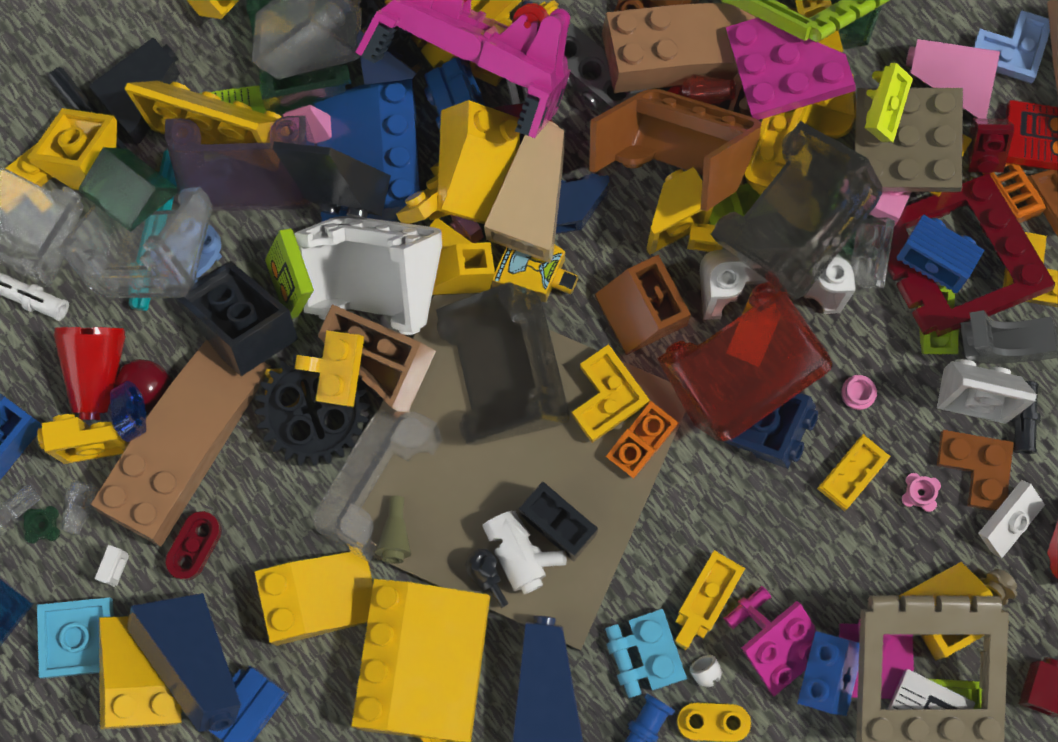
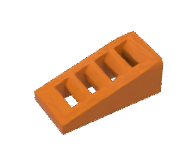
[983,163,1046,223]

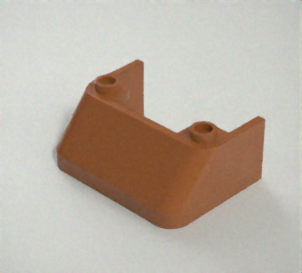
[589,89,761,211]

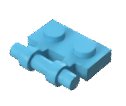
[605,609,687,699]

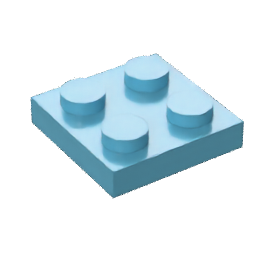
[37,597,114,679]

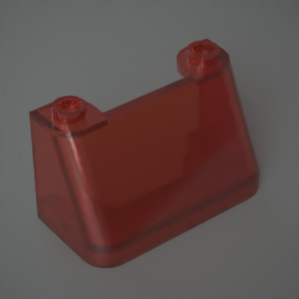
[657,281,833,442]

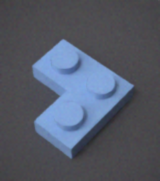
[973,10,1050,84]

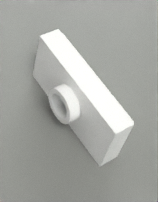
[978,480,1045,558]

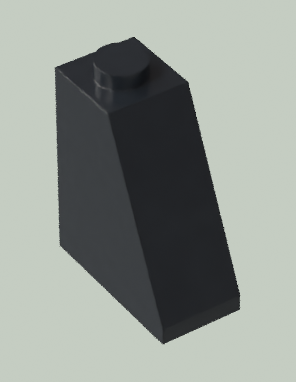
[89,37,180,145]

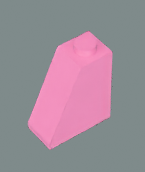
[906,39,1000,118]

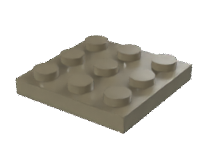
[854,88,963,192]

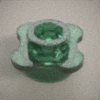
[23,506,60,544]

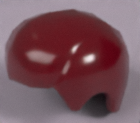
[114,359,172,413]

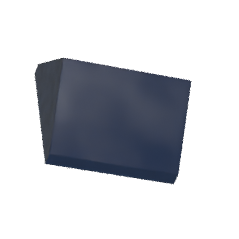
[356,24,427,85]

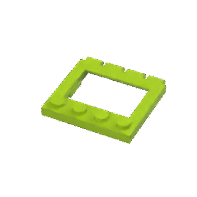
[720,0,890,42]

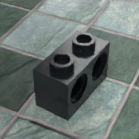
[519,481,599,562]

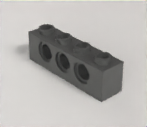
[565,22,648,113]

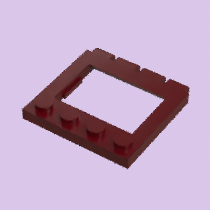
[867,173,1055,337]

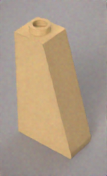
[484,121,565,263]

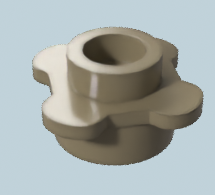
[980,569,1017,605]

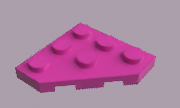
[726,17,856,120]

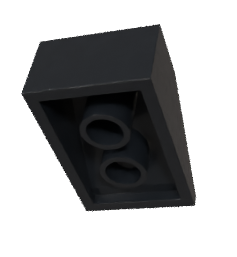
[273,141,391,219]
[174,261,298,377]

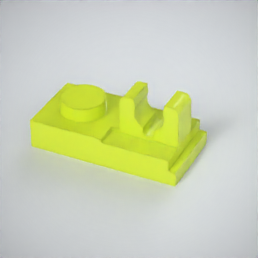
[864,63,913,143]

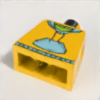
[492,244,579,302]

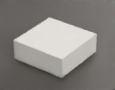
[95,545,129,587]

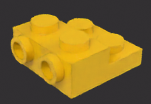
[37,414,132,464]

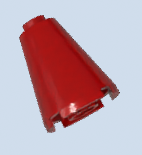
[54,327,126,420]

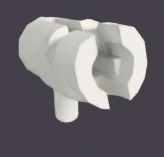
[482,510,567,595]

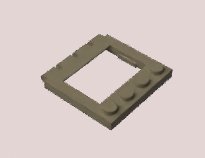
[856,595,1009,742]

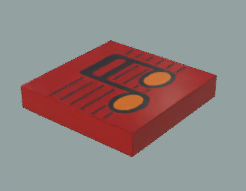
[1006,100,1058,171]

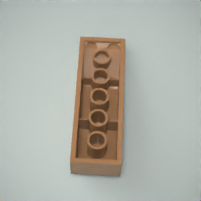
[602,3,798,93]
[90,340,271,547]

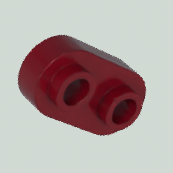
[166,511,222,581]

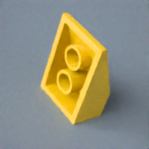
[437,100,520,224]
[255,550,373,646]
[99,616,182,730]

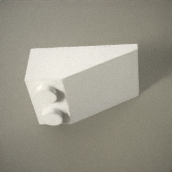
[937,359,1037,424]

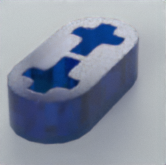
[110,381,147,442]

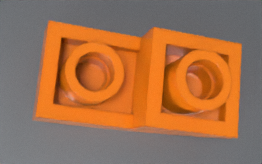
[606,401,679,479]

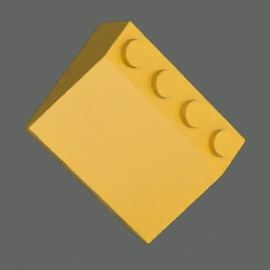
[125,81,291,169]
[351,579,490,742]

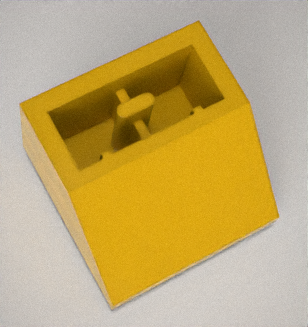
[898,562,1009,660]

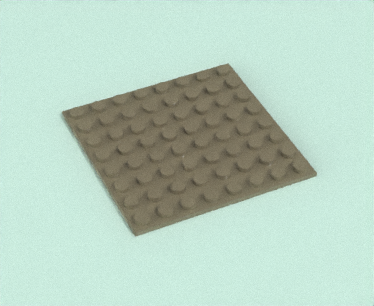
[320,293,694,651]

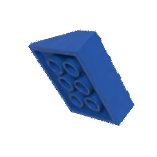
[315,79,421,222]

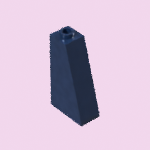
[127,593,241,732]
[513,615,583,742]

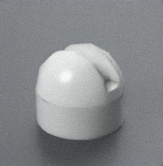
[690,655,722,687]

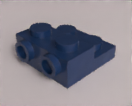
[719,375,818,469]

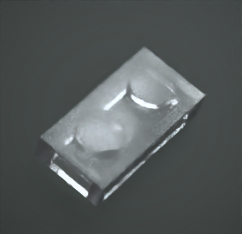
[851,217,895,288]

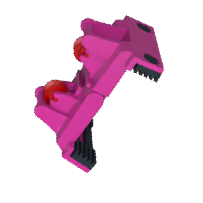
[355,0,571,138]

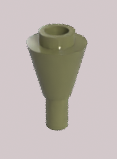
[375,496,411,564]

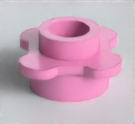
[902,473,941,512]

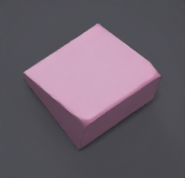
[283,105,332,145]

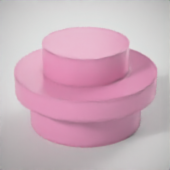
[841,375,877,410]

